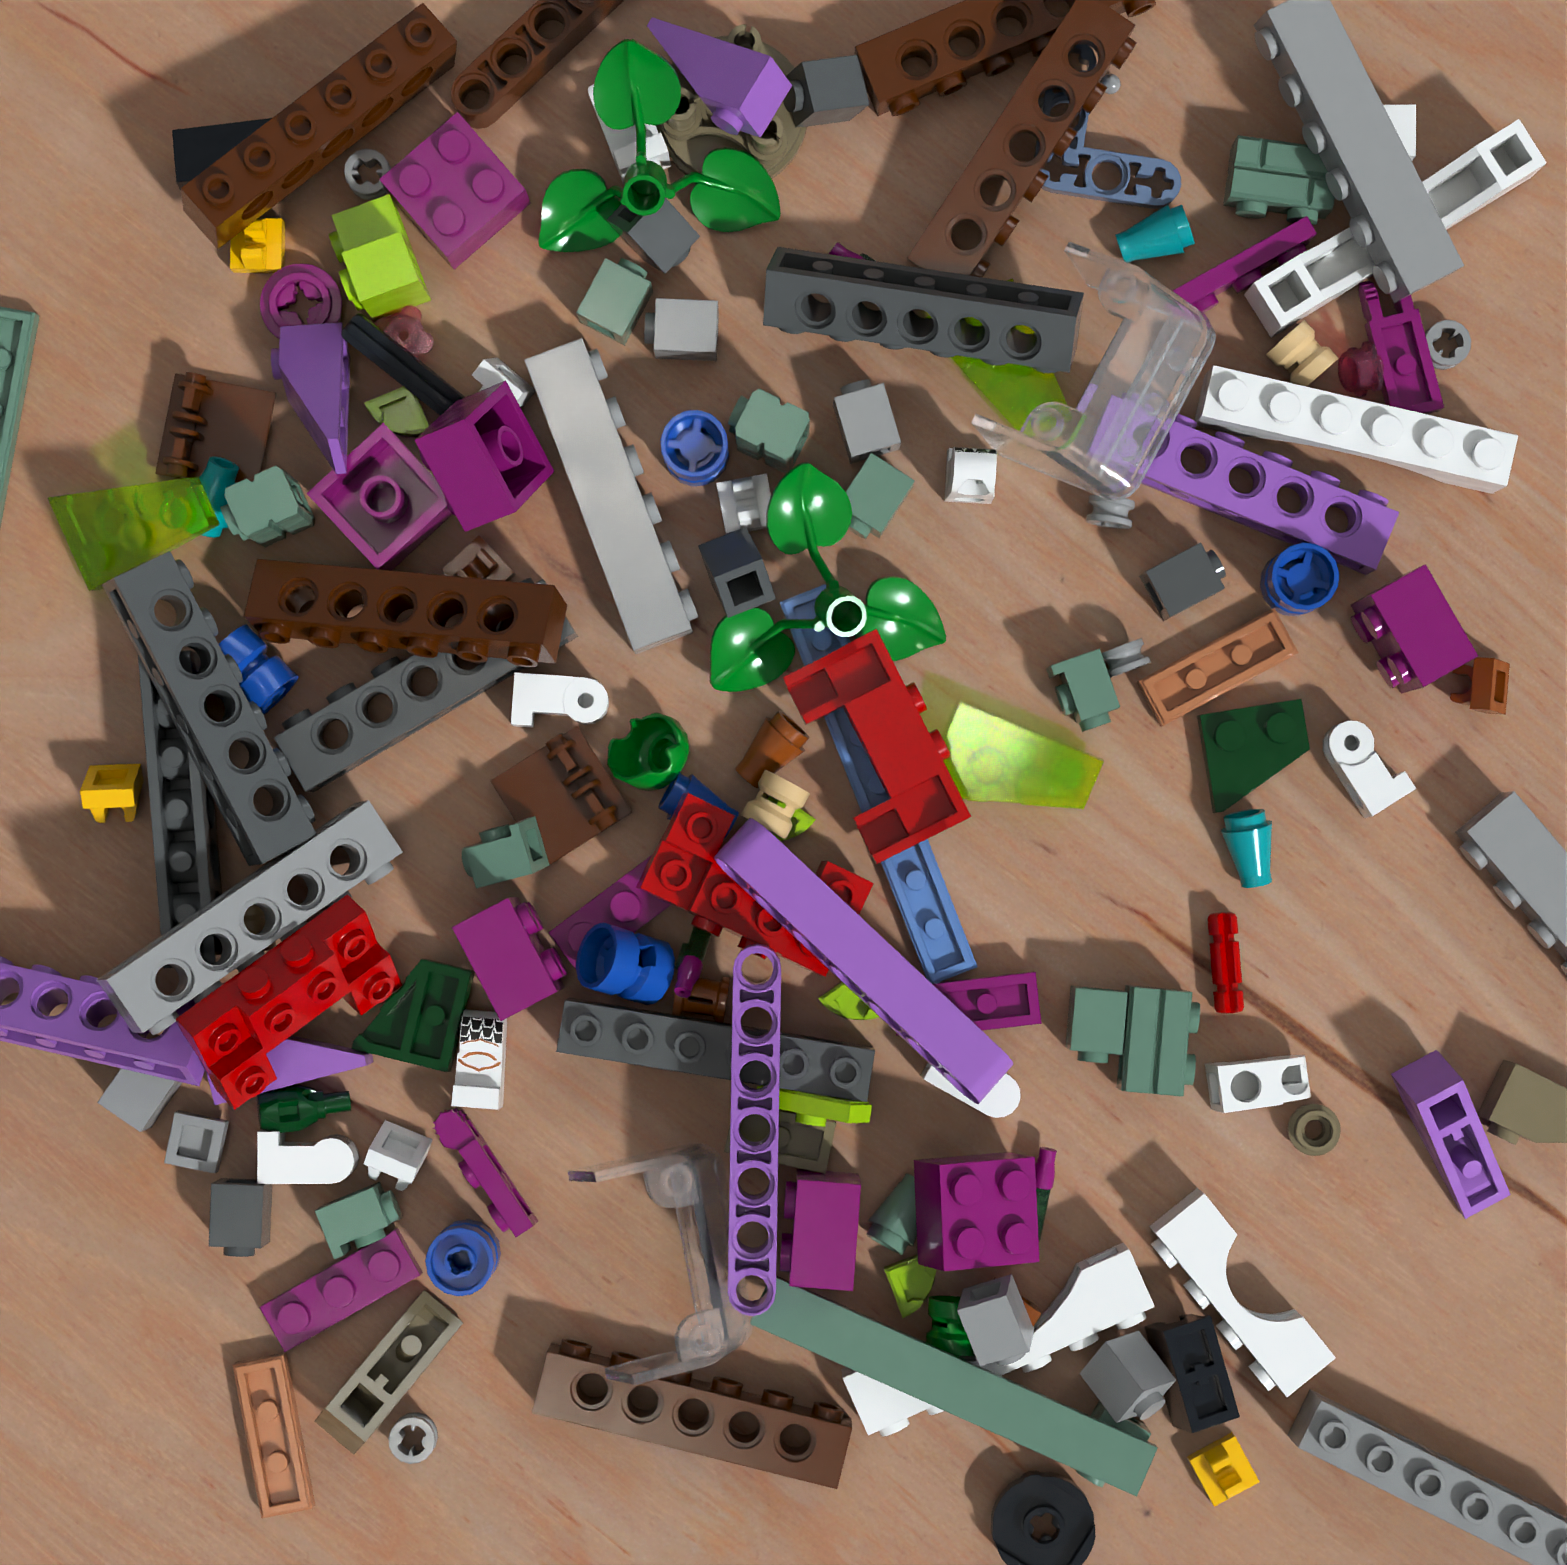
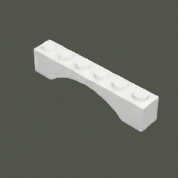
[1244,119,1547,338]
[1194,365,1518,494]
[841,1243,1155,1437]

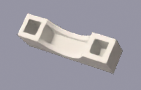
[1149,1188,1336,1397]

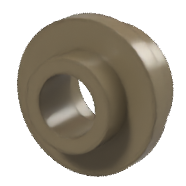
[1288,1104,1341,1156]

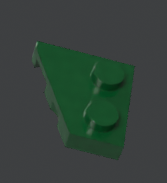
[1197,699,1310,813]
[351,959,475,1072]

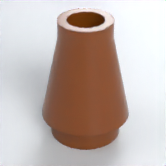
[735,711,809,788]

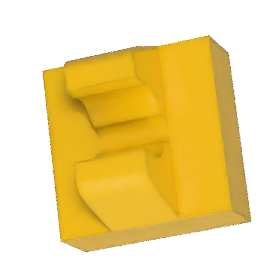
[230,218,285,273]
[80,764,144,823]
[1187,1432,1260,1507]

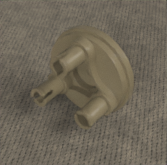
[656,24,807,179]

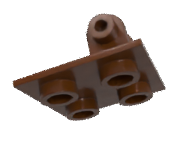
[155,372,277,483]
[490,726,632,868]

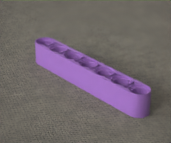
[714,818,1013,1104]
[728,944,781,1316]

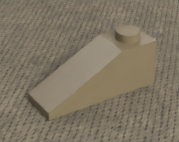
[1477,1060,1567,1145]
[314,1290,463,1454]

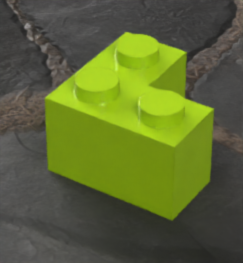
[329,194,431,321]

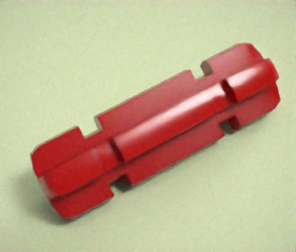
[1207,912,1244,1014]

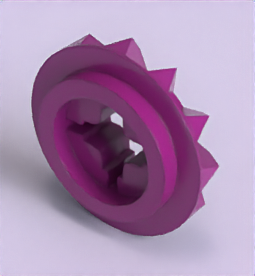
[260,264,343,339]

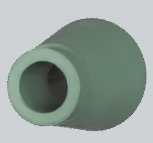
[866,1173,917,1255]

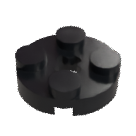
[991,1471,1096,1565]

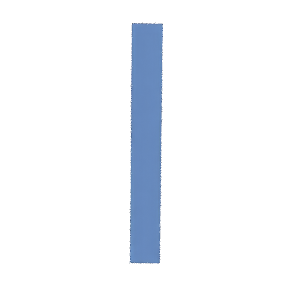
[779,584,978,983]

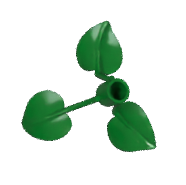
[538,39,781,252]
[710,462,946,692]

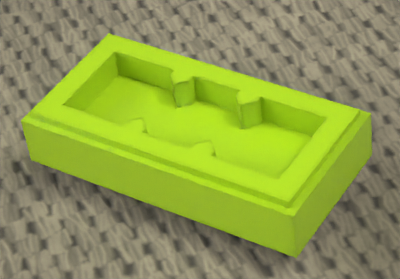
[757,1085,872,1127]

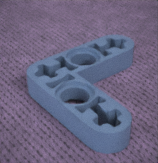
[1033,44,1181,209]

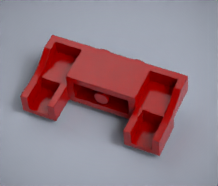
[783,629,971,864]
[636,793,874,977]
[176,894,402,1110]

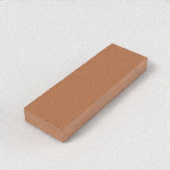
[1137,608,1299,727]
[233,1352,315,1519]

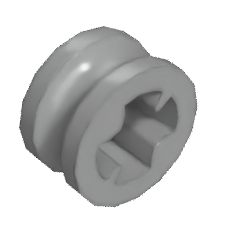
[344,149,391,200]
[1425,320,1471,370]
[1086,495,1135,529]
[1102,638,1151,678]
[388,1412,438,1464]

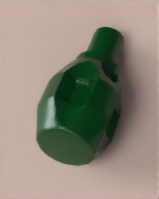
[257,1084,351,1133]

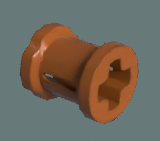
[672,977,731,1023]

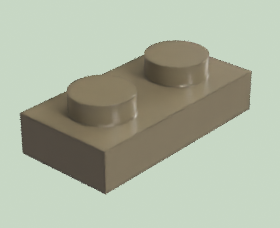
[724,1109,836,1174]

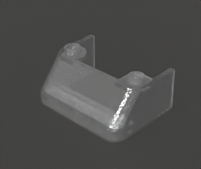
[971,242,1216,501]
[568,1144,753,1385]

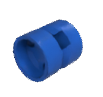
[660,410,729,487]
[1260,543,1339,616]
[199,624,299,715]
[576,922,675,1005]
[425,1219,501,1296]

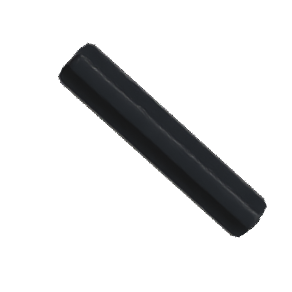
[341,313,465,416]

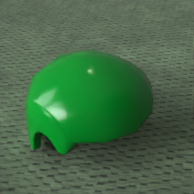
[607,712,690,791]

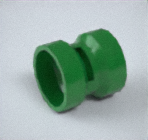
[926,1295,975,1356]

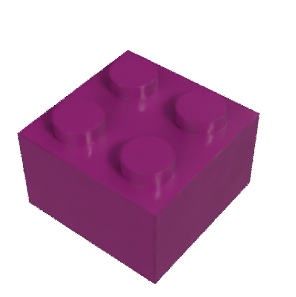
[379,112,531,270]
[414,380,554,532]
[306,423,453,571]
[1351,564,1478,694]
[452,897,568,1021]
[914,1152,1040,1271]
[780,1169,861,1291]

